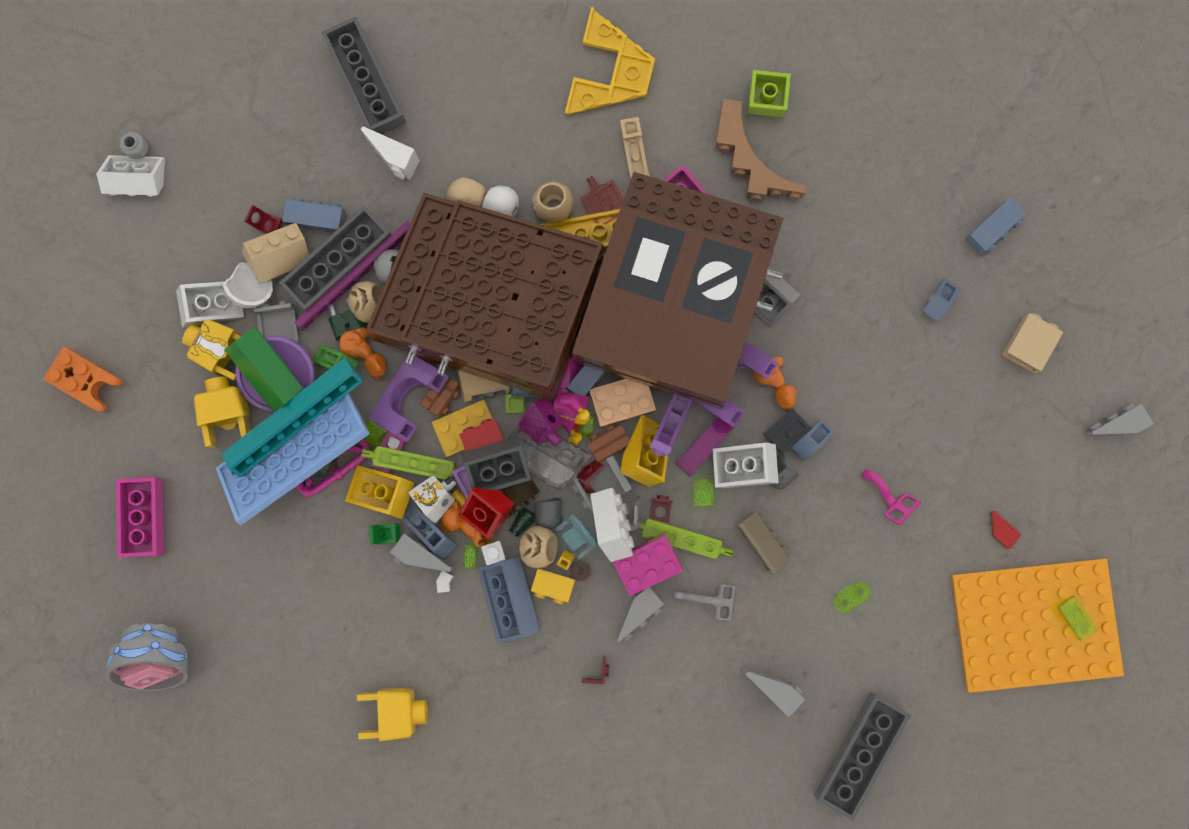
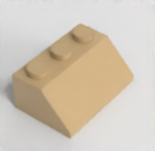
[242,223,309,285]

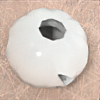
[482,185,519,217]

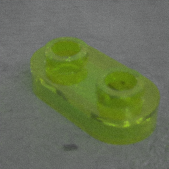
[833,582,870,612]

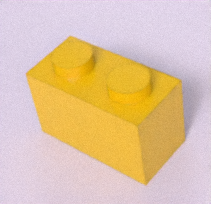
[531,569,575,605]

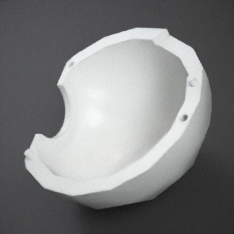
[223,262,273,308]

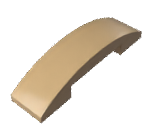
[620,117,650,180]

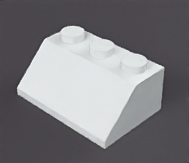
[96,155,165,197]

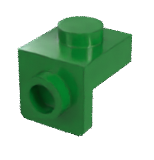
[369,523,400,545]

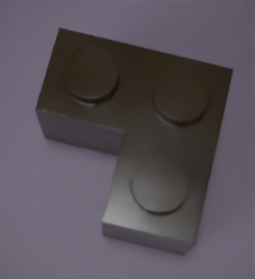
[498,479,540,521]

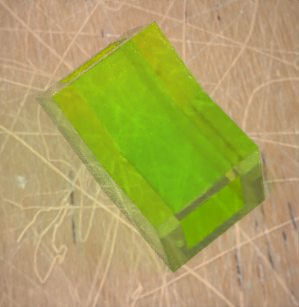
[580,414,596,438]
[463,545,478,569]

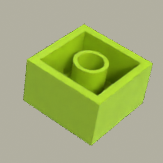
[747,70,791,118]

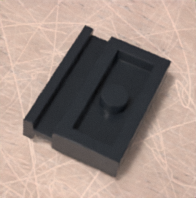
[764,408,811,453]

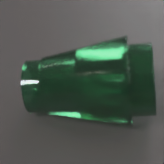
[509,507,535,537]

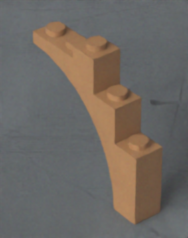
[715,99,806,201]

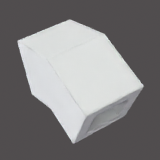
[436,571,454,593]

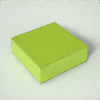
[505,394,525,414]

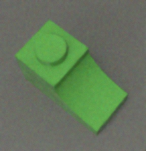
[313,345,359,369]

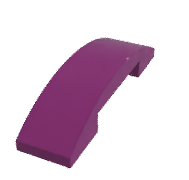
[676,417,740,477]

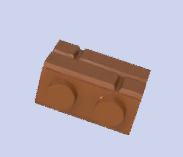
[420,378,461,418]
[587,423,630,463]

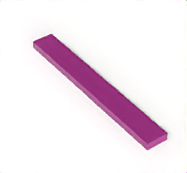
[294,220,410,330]

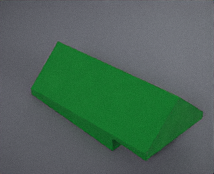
[224,326,303,412]

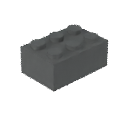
[461,436,531,490]

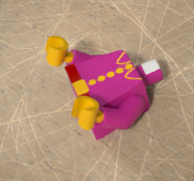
[549,391,589,447]

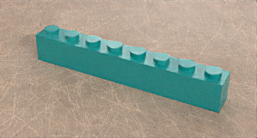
[221,357,363,478]

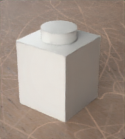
[481,541,507,565]

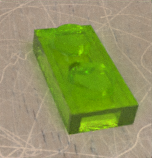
[1057,596,1098,641]

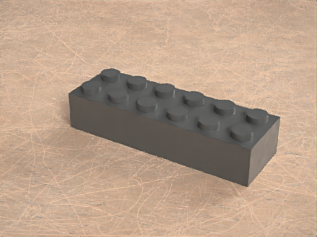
[322,16,406,134]
[279,206,391,311]
[814,692,911,821]

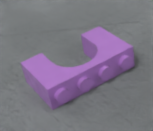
[694,341,778,428]
[368,355,449,443]

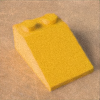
[620,415,668,487]
[345,465,415,520]

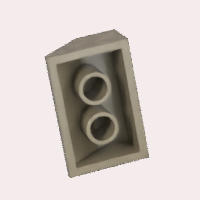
[735,512,789,574]

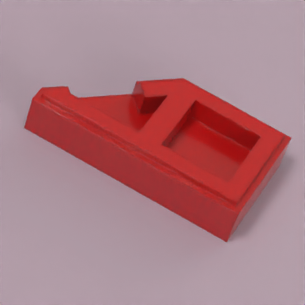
[990,511,1022,549]

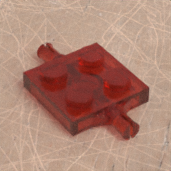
[580,176,624,230]

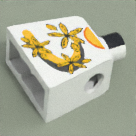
[408,475,457,523]

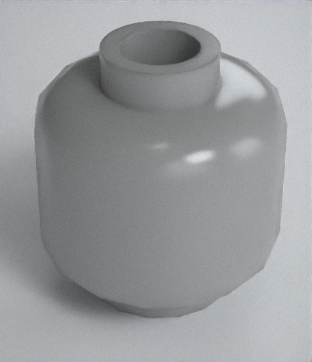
[119,132,148,159]

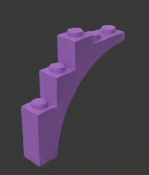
[650,394,693,456]

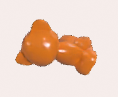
[339,327,386,381]
[753,357,797,412]
[439,501,495,547]

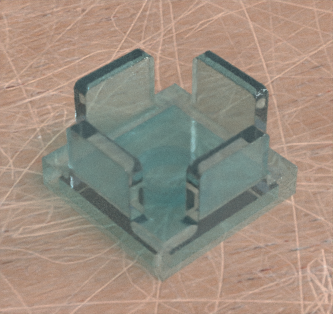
[556,514,598,559]

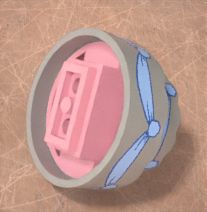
[105,623,188,691]

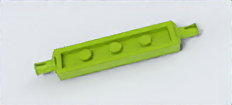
[361,446,457,480]
[638,518,733,559]

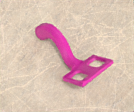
[862,469,921,526]

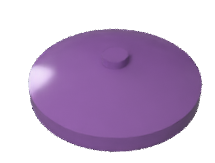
[236,335,315,412]

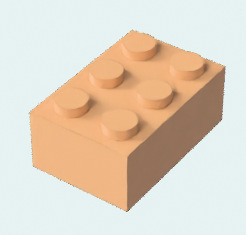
[590,379,656,428]

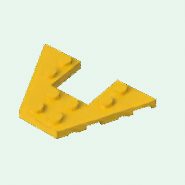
[565,7,655,115]

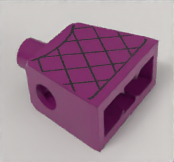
[518,398,562,447]

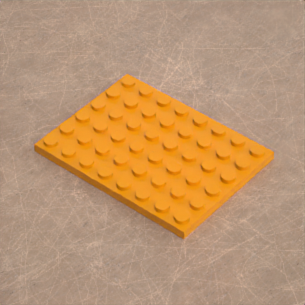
[951,558,1124,693]

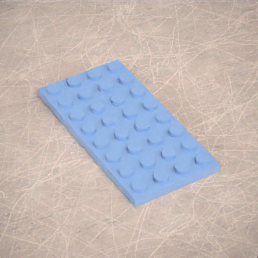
[216,393,370,525]

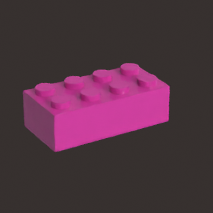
[116,477,165,558]

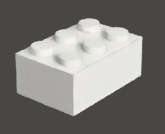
[713,443,778,488]
[590,487,634,562]

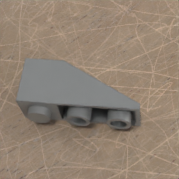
[1085,403,1154,436]
[617,587,664,642]

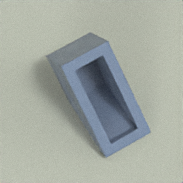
[923,278,960,321]
[792,419,834,461]

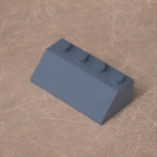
[479,556,540,643]

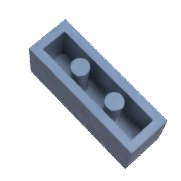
[965,197,1026,255]
[282,198,346,233]

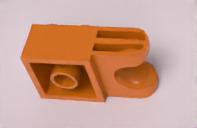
[43,346,123,413]

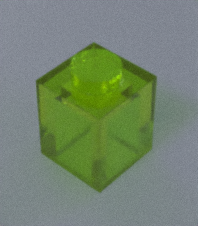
[364,419,388,446]
[692,479,714,506]

